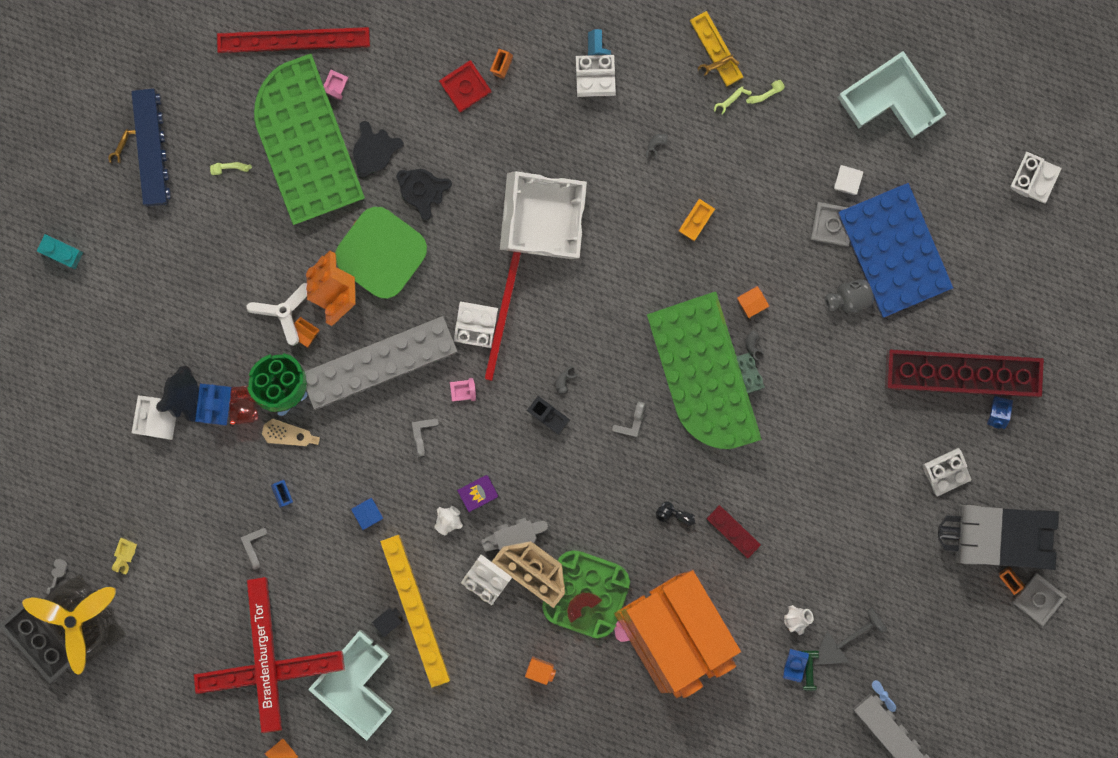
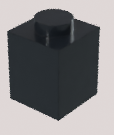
[372,607,403,637]

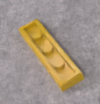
[690,11,743,87]

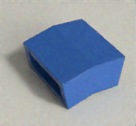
[271,480,293,508]
[351,498,383,530]

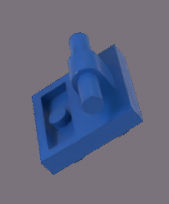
[195,384,231,425]

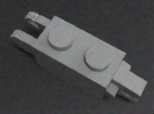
[481,517,548,551]

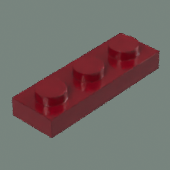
[706,505,761,559]

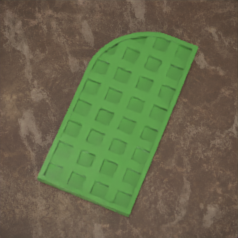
[254,53,365,225]
[647,292,762,449]

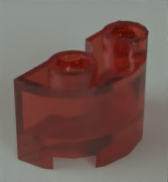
[229,386,259,425]
[567,592,602,623]

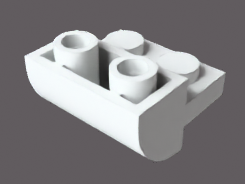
[576,55,616,97]
[1011,152,1061,204]
[454,302,498,348]
[132,395,176,440]
[923,448,971,496]
[461,555,512,605]

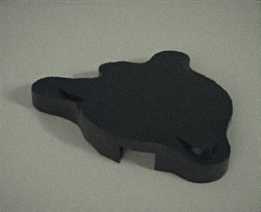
[353,121,404,178]
[396,168,452,220]
[156,366,199,422]

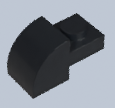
[527,396,570,435]

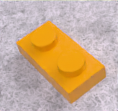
[678,199,715,241]

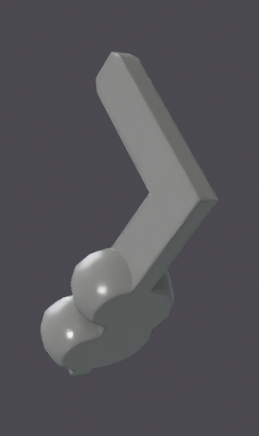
[612,401,646,437]
[412,419,439,457]
[241,528,267,570]
[46,559,68,595]

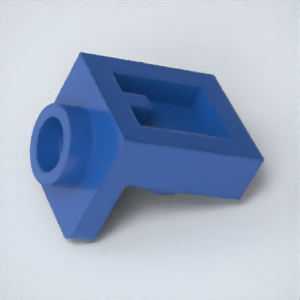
[987,396,1013,429]
[783,649,809,682]

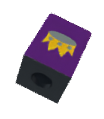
[457,475,499,512]

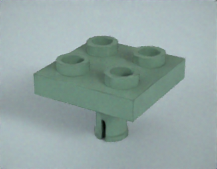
[736,352,765,394]

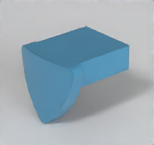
[588,29,611,56]

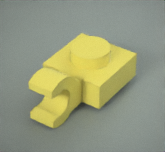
[112,538,137,574]

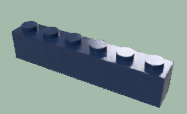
[131,88,171,207]

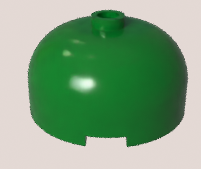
[247,353,307,412]

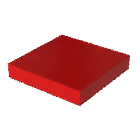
[439,60,492,113]

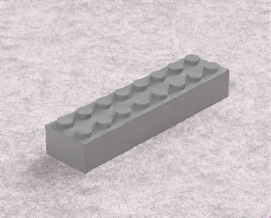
[305,316,458,410]

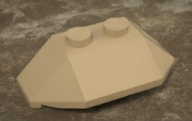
[492,541,565,608]

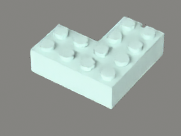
[837,51,946,139]
[308,630,394,741]

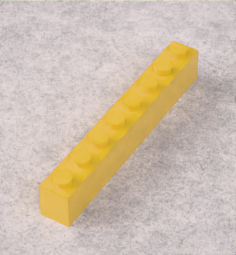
[380,535,451,688]

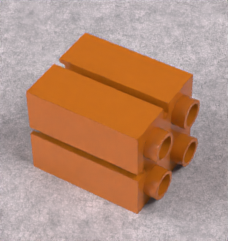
[614,570,741,698]

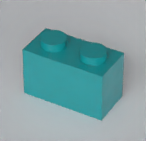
[37,234,83,269]

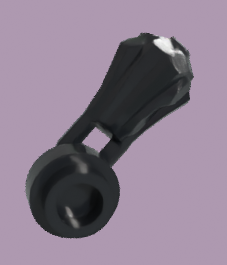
[656,502,695,527]

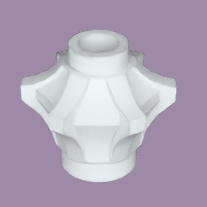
[434,506,463,535]
[784,605,814,635]

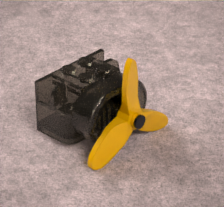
[22,574,126,675]

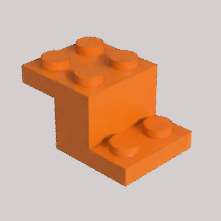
[306,251,356,326]

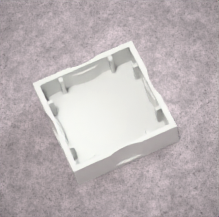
[500,171,587,259]

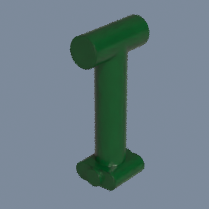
[800,651,819,691]

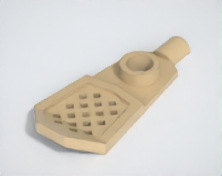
[262,419,320,446]

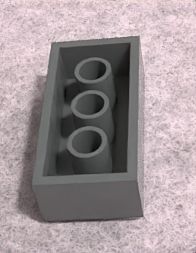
[0,604,71,683]

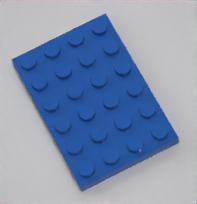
[838,183,953,318]

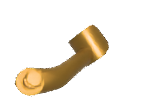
[698,55,740,76]
[108,129,136,164]

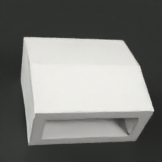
[834,165,863,195]

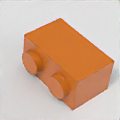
[525,656,556,685]

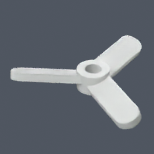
[247,283,307,346]

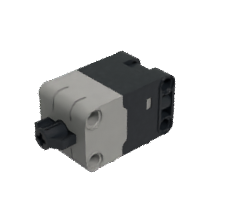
[938,505,1059,570]

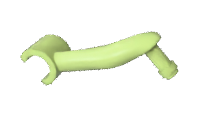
[746,80,785,104]
[714,87,752,115]
[210,162,252,175]

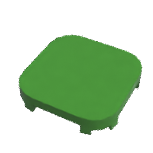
[335,207,427,299]
[542,550,630,638]

